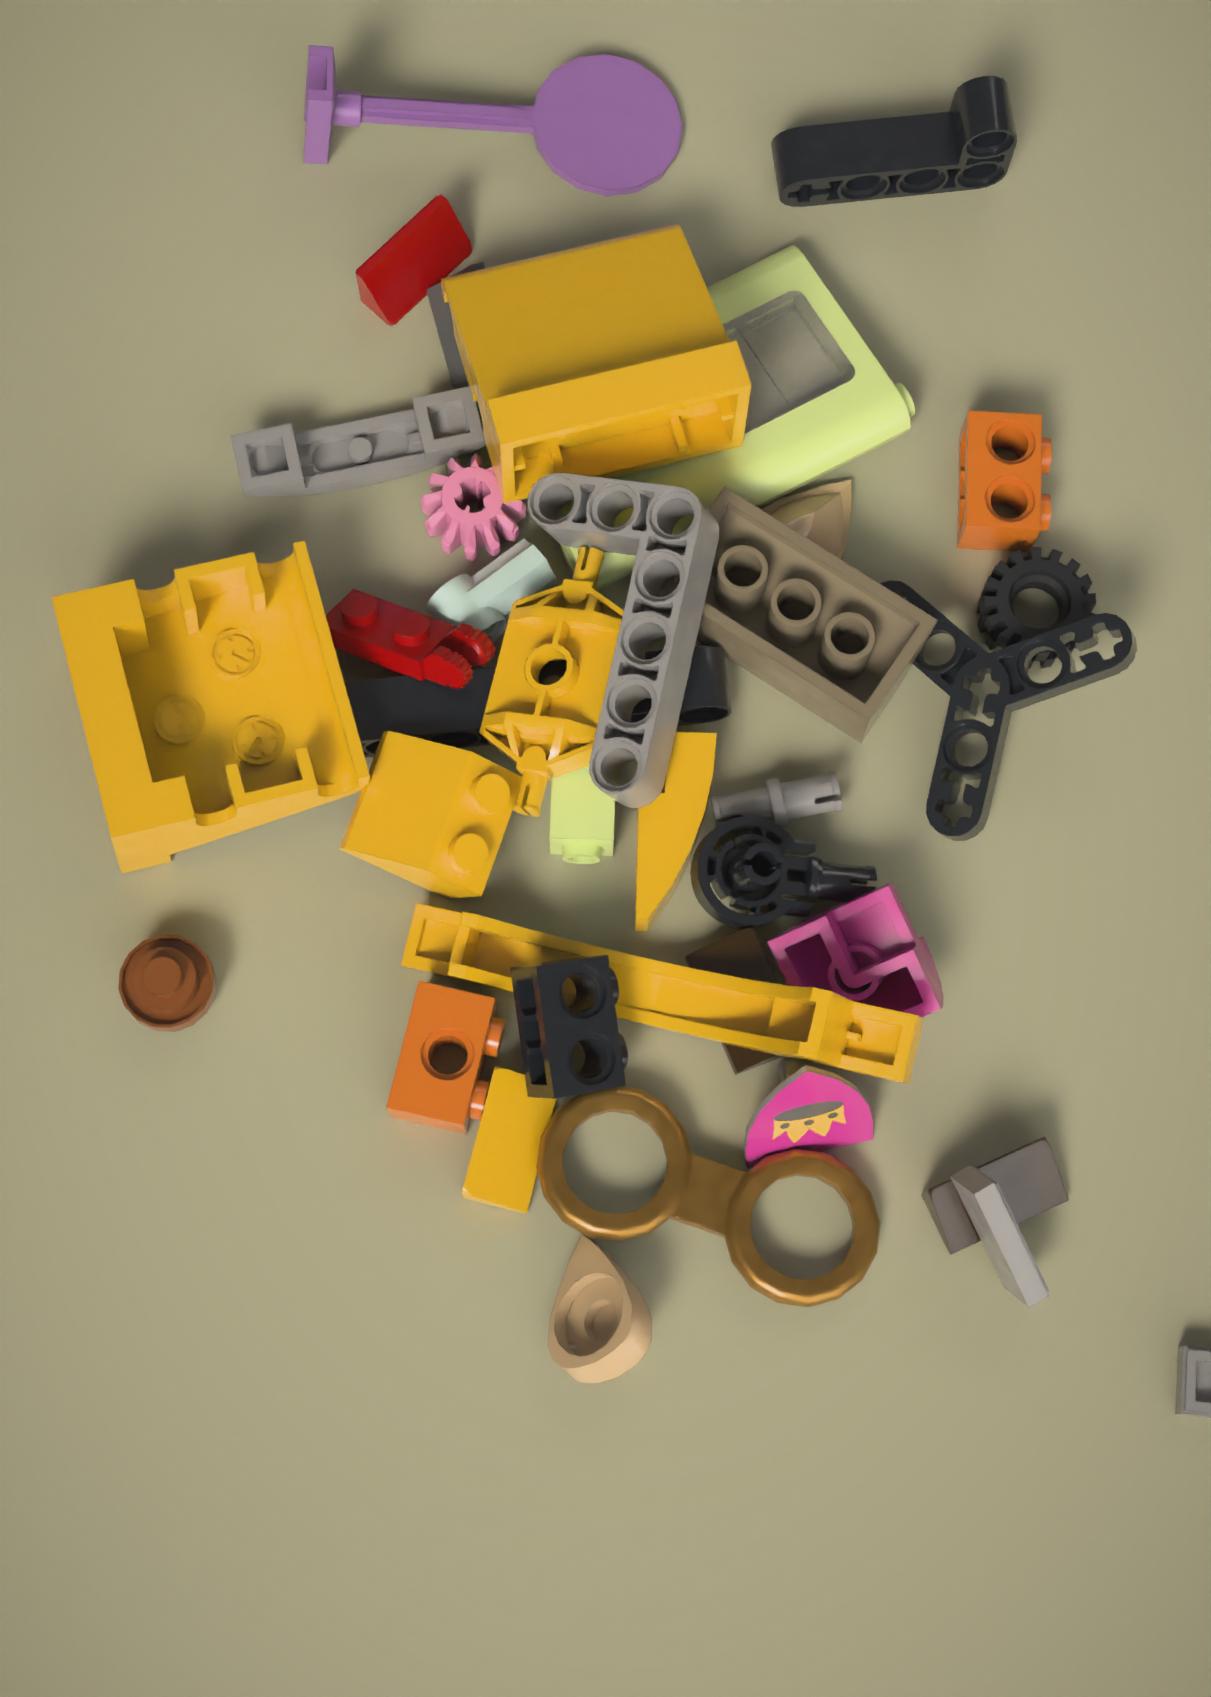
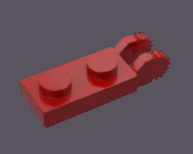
[326,589,496,690]

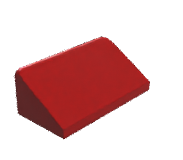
[355,194,472,326]

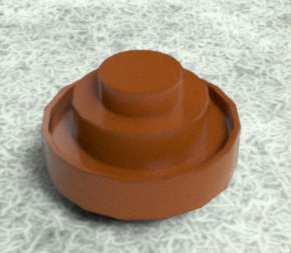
[118,935,217,1032]

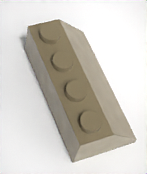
[659,487,938,743]

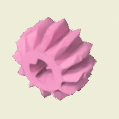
[421,452,526,562]

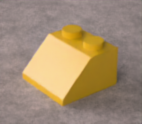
[339,731,522,899]

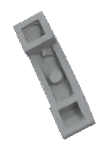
[231,386,485,497]

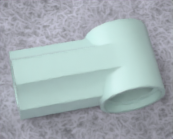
[426,539,557,642]

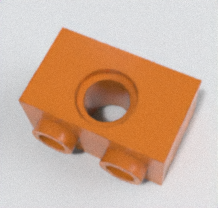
[386,981,506,1135]

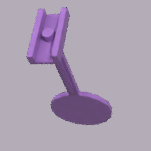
[304,45,683,196]

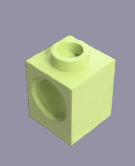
[549,766,615,864]

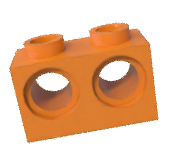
[957,410,1052,552]

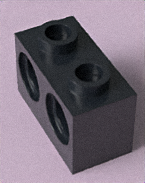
[510,955,628,1099]

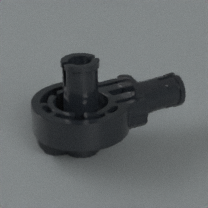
[690,816,877,928]

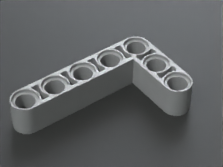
[528,473,719,808]

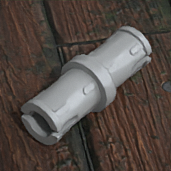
[710,771,843,835]

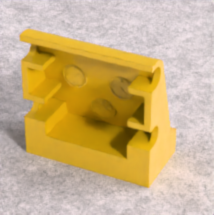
[441,224,751,504]
[51,540,370,874]

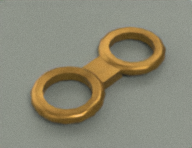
[536,1086,880,1307]

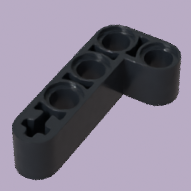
[771,76,1017,207]

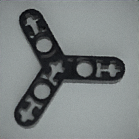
[879,580,1137,841]

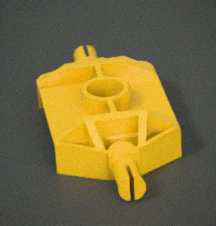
[479,547,624,817]

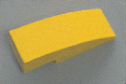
[635,732,717,932]

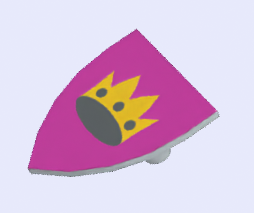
[744,1057,873,1168]

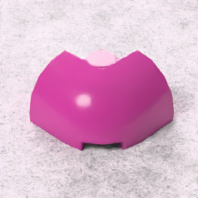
[768,882,944,1017]

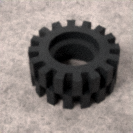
[976,547,1096,669]

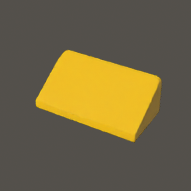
[462,1066,557,1214]

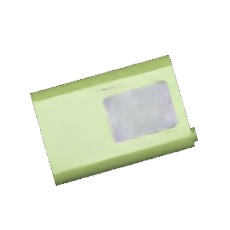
[476,245,915,590]

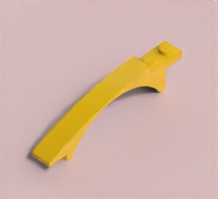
[401,903,924,1084]

